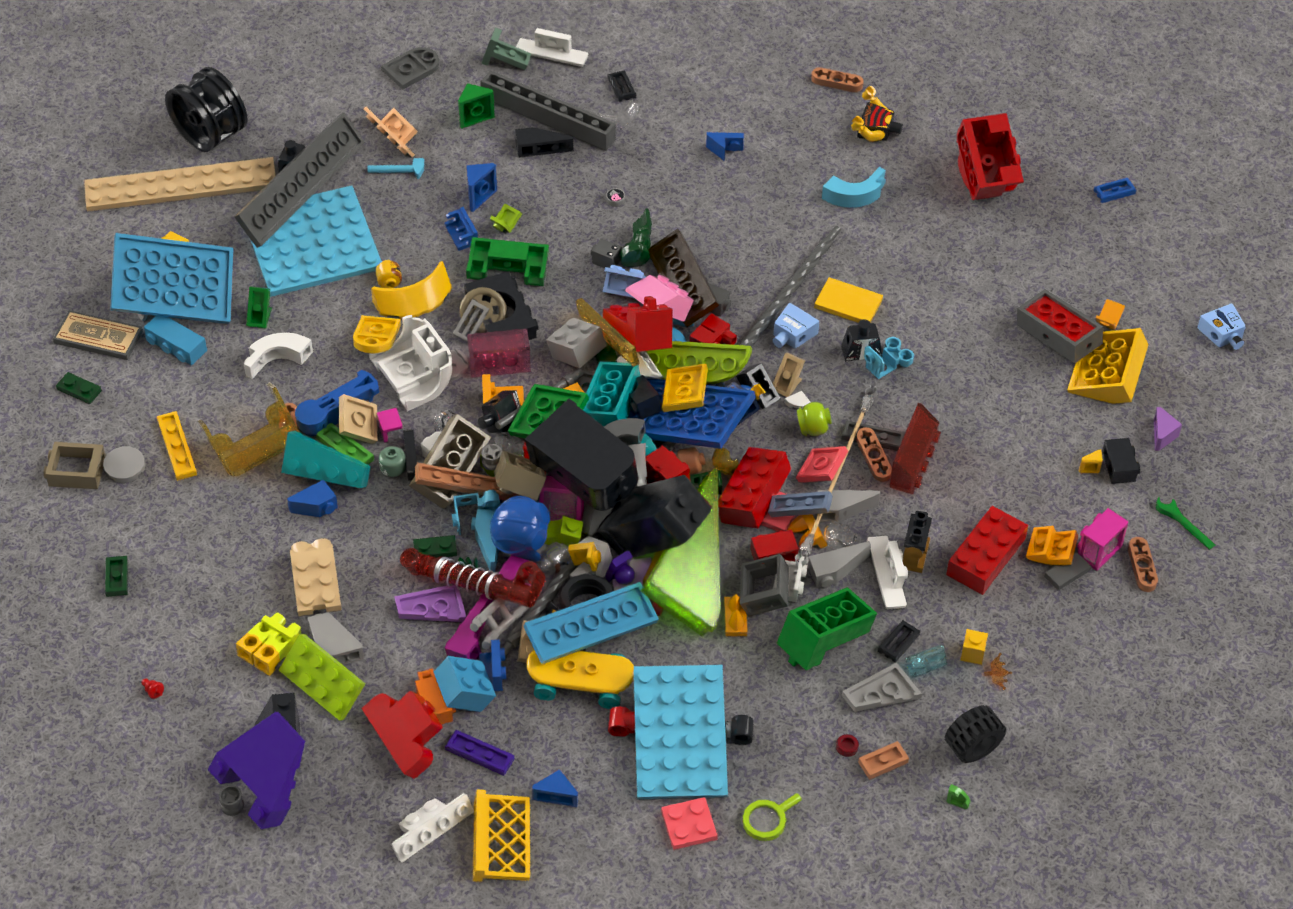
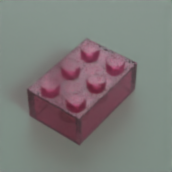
[467,329,531,378]

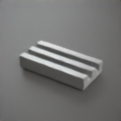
[453,299,490,343]

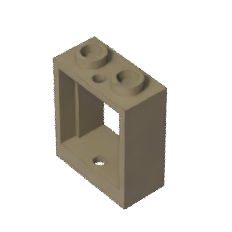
[44,442,106,489]

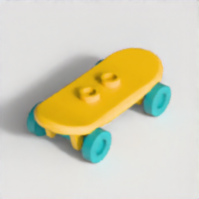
[527,650,634,709]

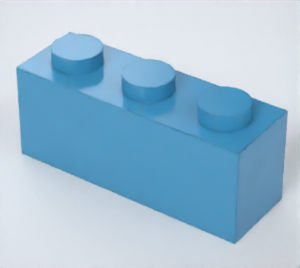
[144,316,207,365]

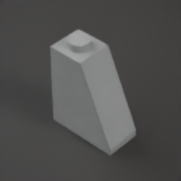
[307,612,364,665]

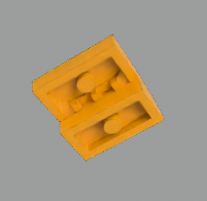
[1026,526,1078,565]

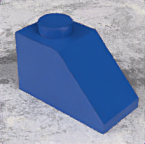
[287,480,338,517]

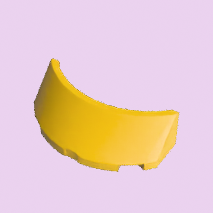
[371,261,452,319]

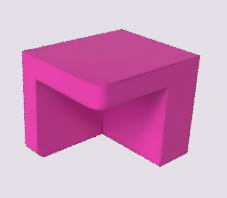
[377,408,403,443]

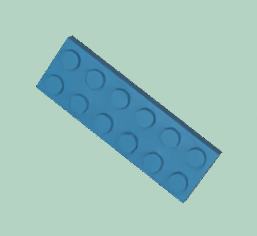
[523,582,659,665]

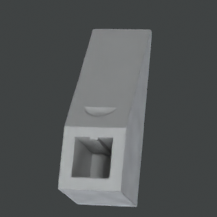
[817,489,880,522]

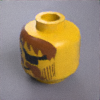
[375,260,402,288]

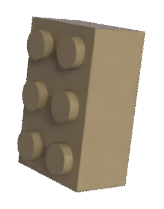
[494,450,546,501]

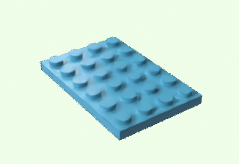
[633,665,728,799]

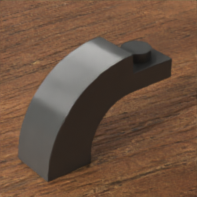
[604,418,646,445]

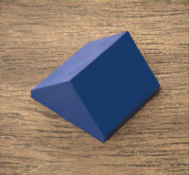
[466,163,497,212]

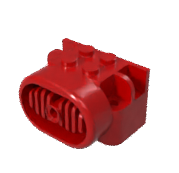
[957,113,1024,200]

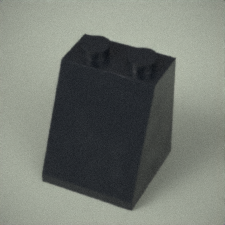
[255,692,300,735]

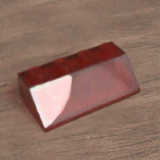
[890,403,941,495]

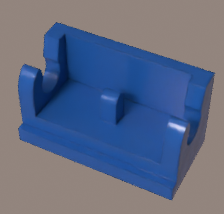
[444,207,478,251]

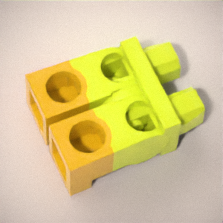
[236,612,301,676]

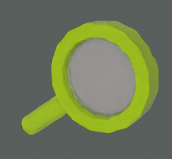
[743,793,802,841]

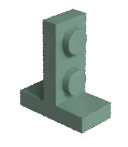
[481,28,532,70]

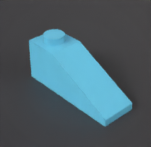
[471,509,499,574]

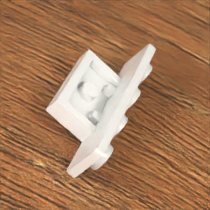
[516,28,588,67]
[867,536,908,609]
[391,793,474,862]

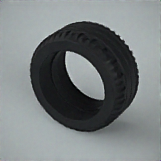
[559,574,614,610]

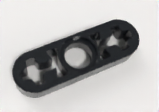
[403,429,417,481]

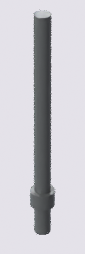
[495,369,584,430]

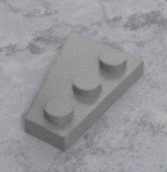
[842,663,922,712]

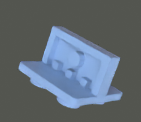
[603,265,646,298]

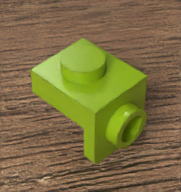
[490,203,522,233]

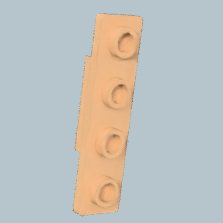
[364,107,418,158]

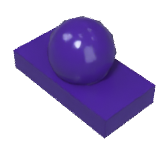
[605,551,635,585]

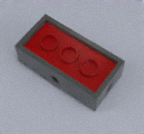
[1017,289,1103,363]

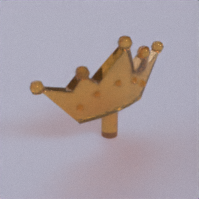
[984,653,1012,690]

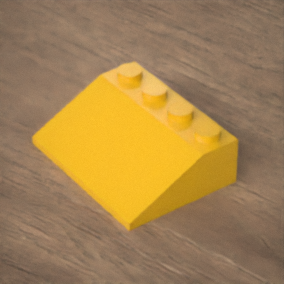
[1067,328,1148,404]

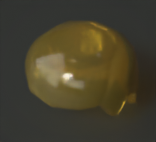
[712,447,739,475]

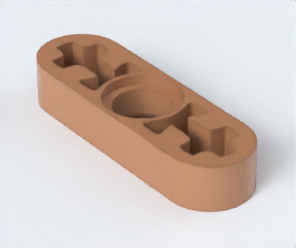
[811,68,863,92]
[857,427,892,482]
[1128,537,1158,592]

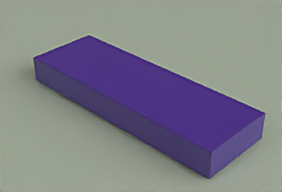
[445,730,515,776]

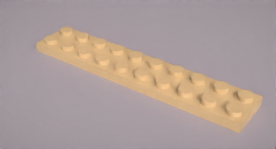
[84,157,276,212]

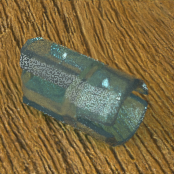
[906,644,948,677]

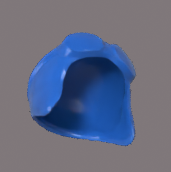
[490,496,550,562]

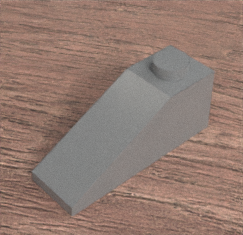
[808,541,871,588]

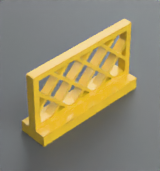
[473,789,530,882]

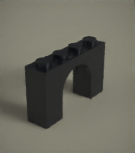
[464,271,539,352]

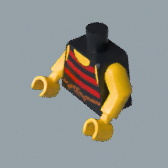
[851,86,903,142]

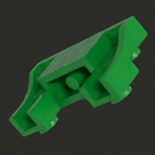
[466,237,549,286]

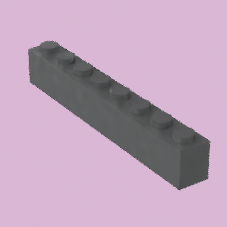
[480,70,616,151]

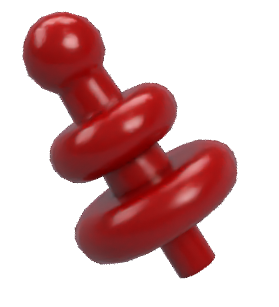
[141,678,164,699]

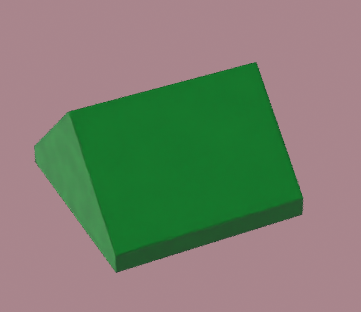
[458,83,495,129]

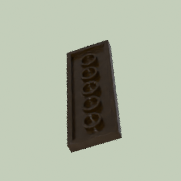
[649,228,720,327]

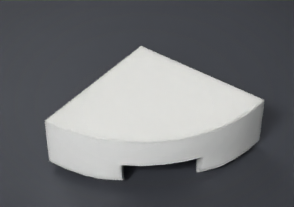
[784,391,811,409]

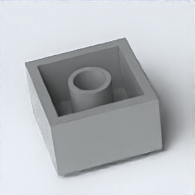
[546,318,607,368]

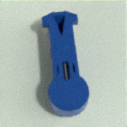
[295,370,379,436]

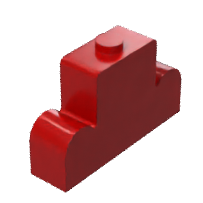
[361,691,442,779]

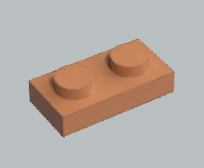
[858,741,909,780]

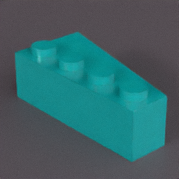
[281,431,371,488]

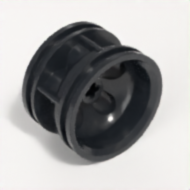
[165,67,248,152]

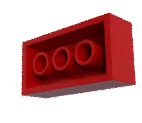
[715,447,791,529]
[946,506,1028,595]

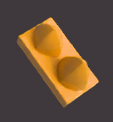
[787,514,828,549]
[724,594,747,636]

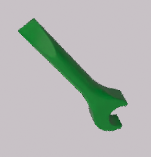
[1156,497,1215,550]

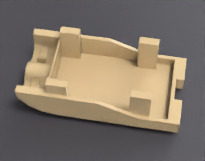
[290,538,342,616]

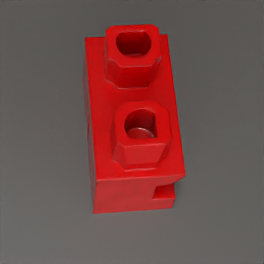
[689,313,737,345]

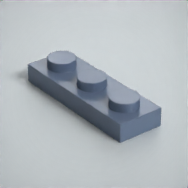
[768,491,833,517]

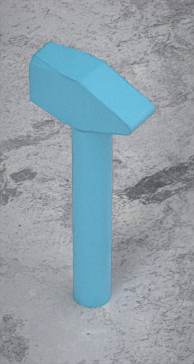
[367,158,425,179]

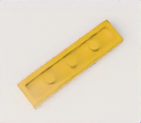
[157,411,197,481]

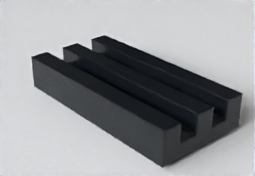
[608,70,636,102]
[878,620,921,663]

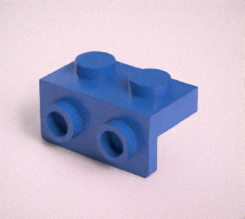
[479,639,506,691]

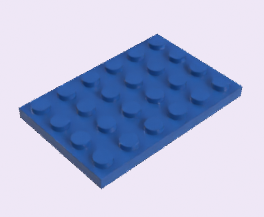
[627,378,756,449]

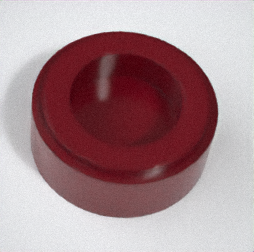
[836,734,859,757]

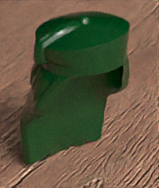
[620,208,652,267]

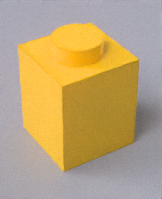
[960,629,988,665]

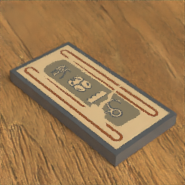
[53,310,143,360]

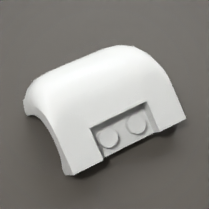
[369,315,452,411]

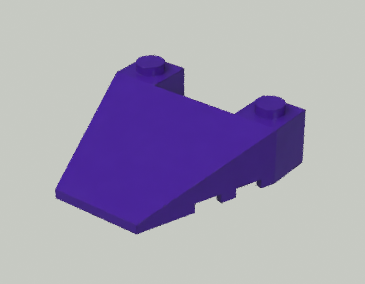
[208,712,305,829]

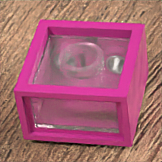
[539,476,584,521]
[1077,508,1129,571]

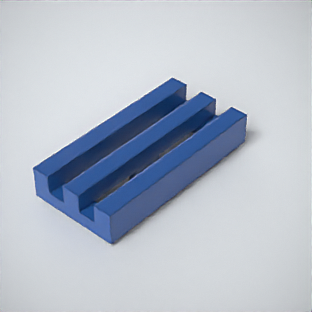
[1093,177,1136,203]

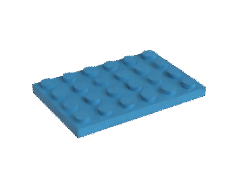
[110,233,233,324]

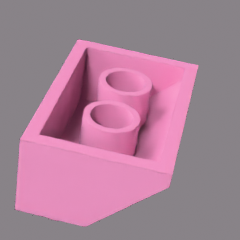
[625,275,694,322]

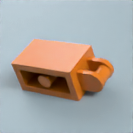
[415,668,456,724]

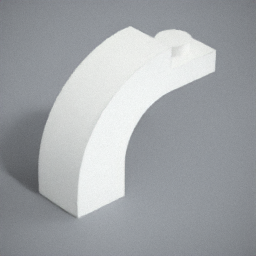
[244,333,313,379]

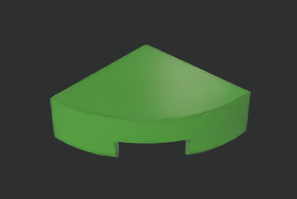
[946,784,970,809]

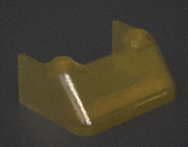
[198,382,300,476]

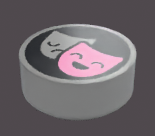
[606,188,625,207]

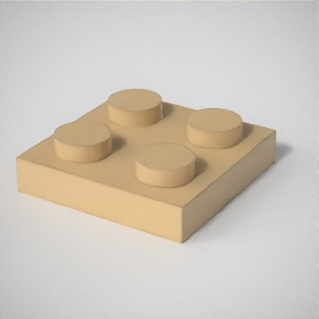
[339,394,378,444]

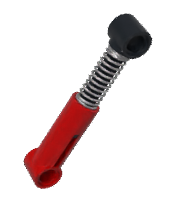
[608,706,754,745]

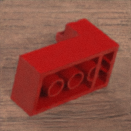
[603,296,673,352]

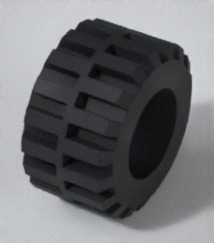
[945,705,1007,763]

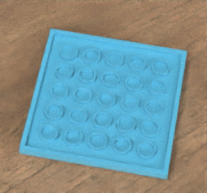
[250,185,382,297]

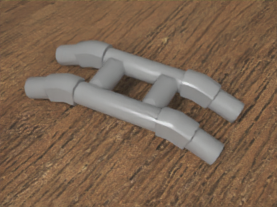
[470,583,532,649]

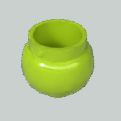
[797,402,832,436]

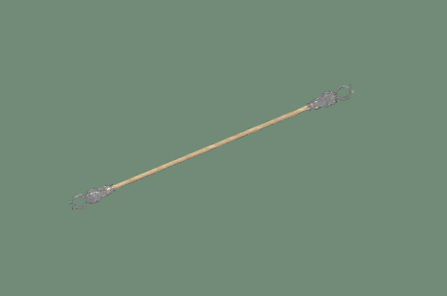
[795,386,878,567]

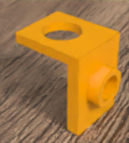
[1096,299,1125,330]

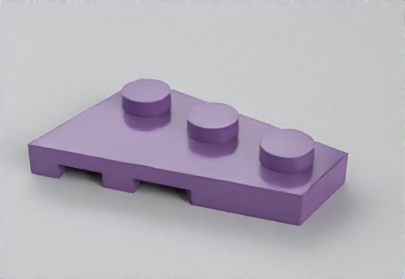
[394,584,466,622]

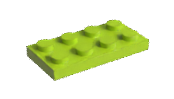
[279,634,366,720]

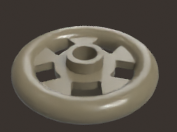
[460,287,507,334]

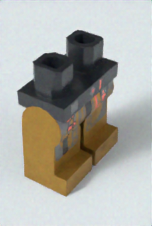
[903,510,932,573]

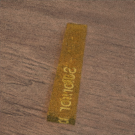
[575,298,640,367]

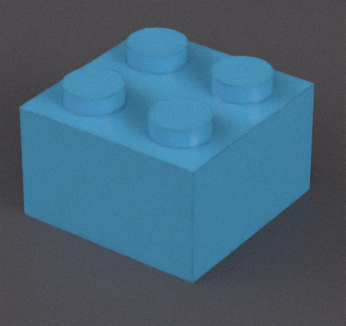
[434,656,496,712]

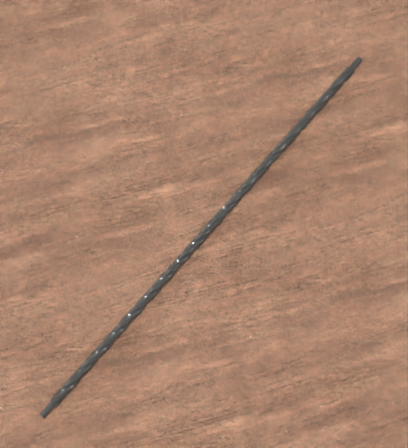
[501,226,841,662]

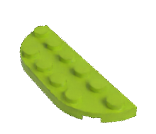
[646,341,752,384]

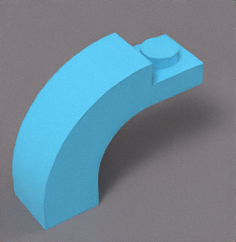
[822,167,886,208]

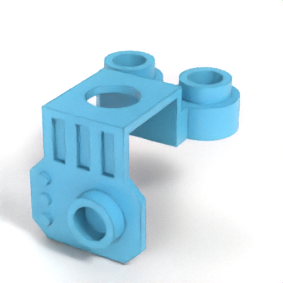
[864,337,914,379]
[452,490,500,535]

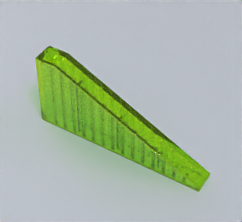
[640,468,721,637]

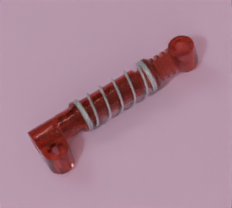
[400,548,546,608]

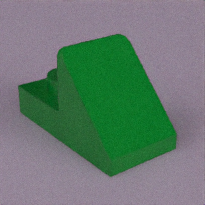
[246,286,272,328]

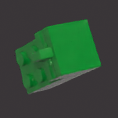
[776,587,877,670]

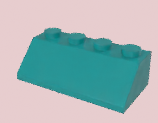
[583,362,641,426]

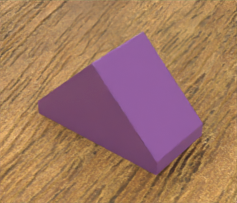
[1154,407,1182,451]

